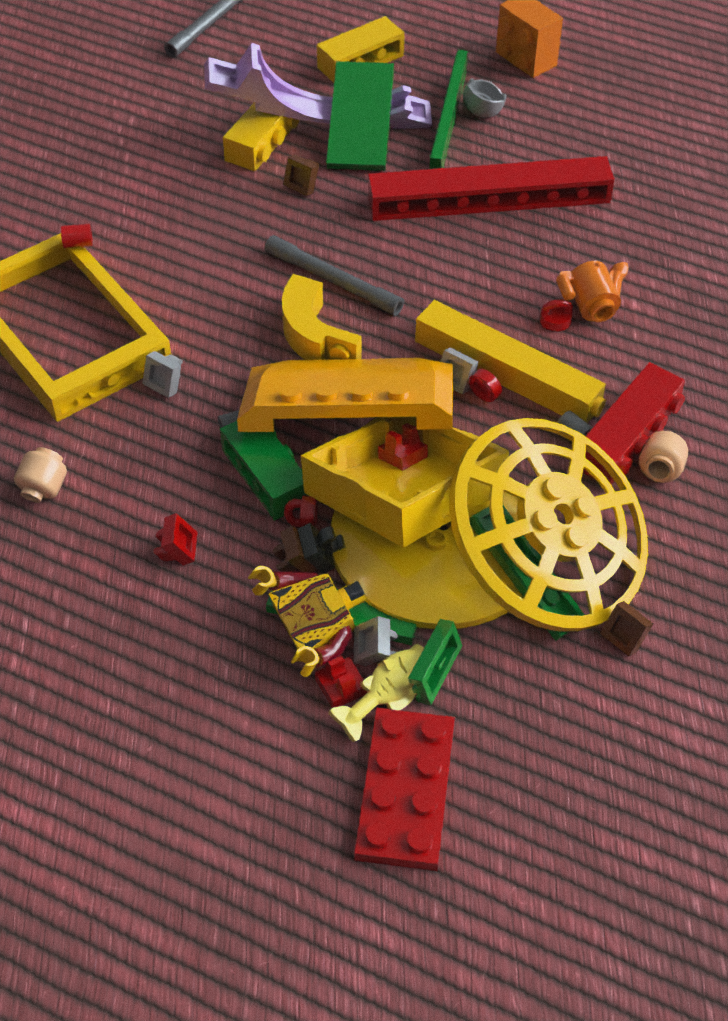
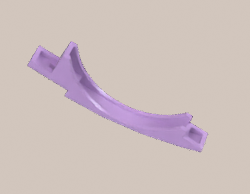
[204,43,432,129]

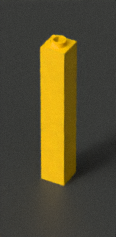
[415,300,606,424]

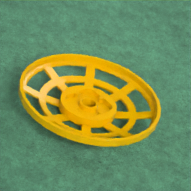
[449,418,648,631]

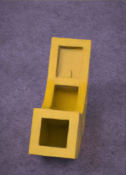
[282,274,362,360]

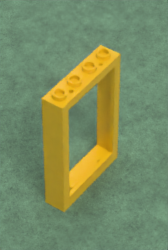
[0,233,171,422]

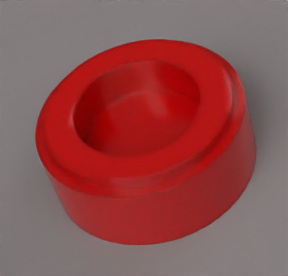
[469,368,502,402]

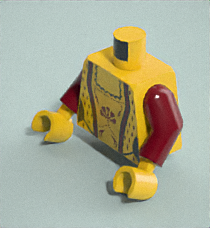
[248,566,367,677]

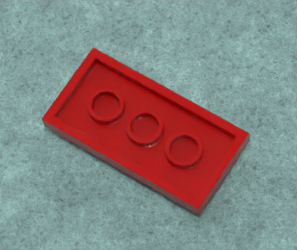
[354,707,455,871]

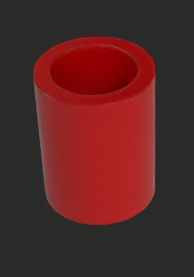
[61,223,93,248]

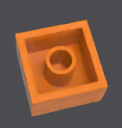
[496,0,563,78]

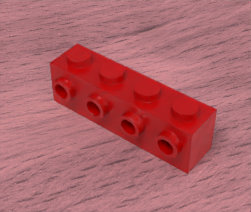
[583,362,685,485]

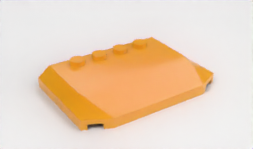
[237,358,453,432]

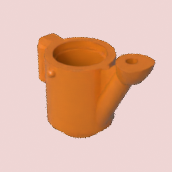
[556,261,628,322]

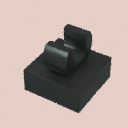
[297,523,345,574]

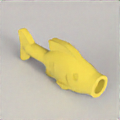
[328,644,424,742]

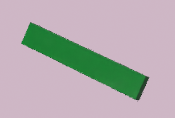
[429,50,468,169]

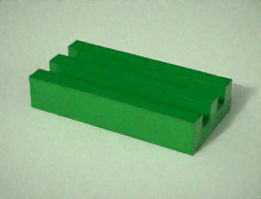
[408,619,463,705]

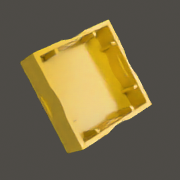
[301,417,509,548]

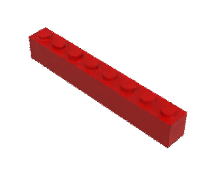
[368,156,615,221]

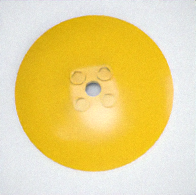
[331,477,542,629]

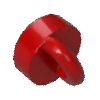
[540,299,573,332]
[284,495,318,528]

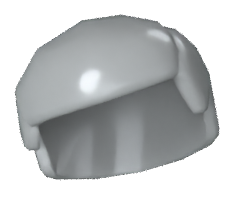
[463,78,507,118]

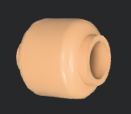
[639,430,688,483]
[14,447,67,503]

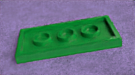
[326,61,394,171]

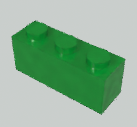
[220,421,309,521]

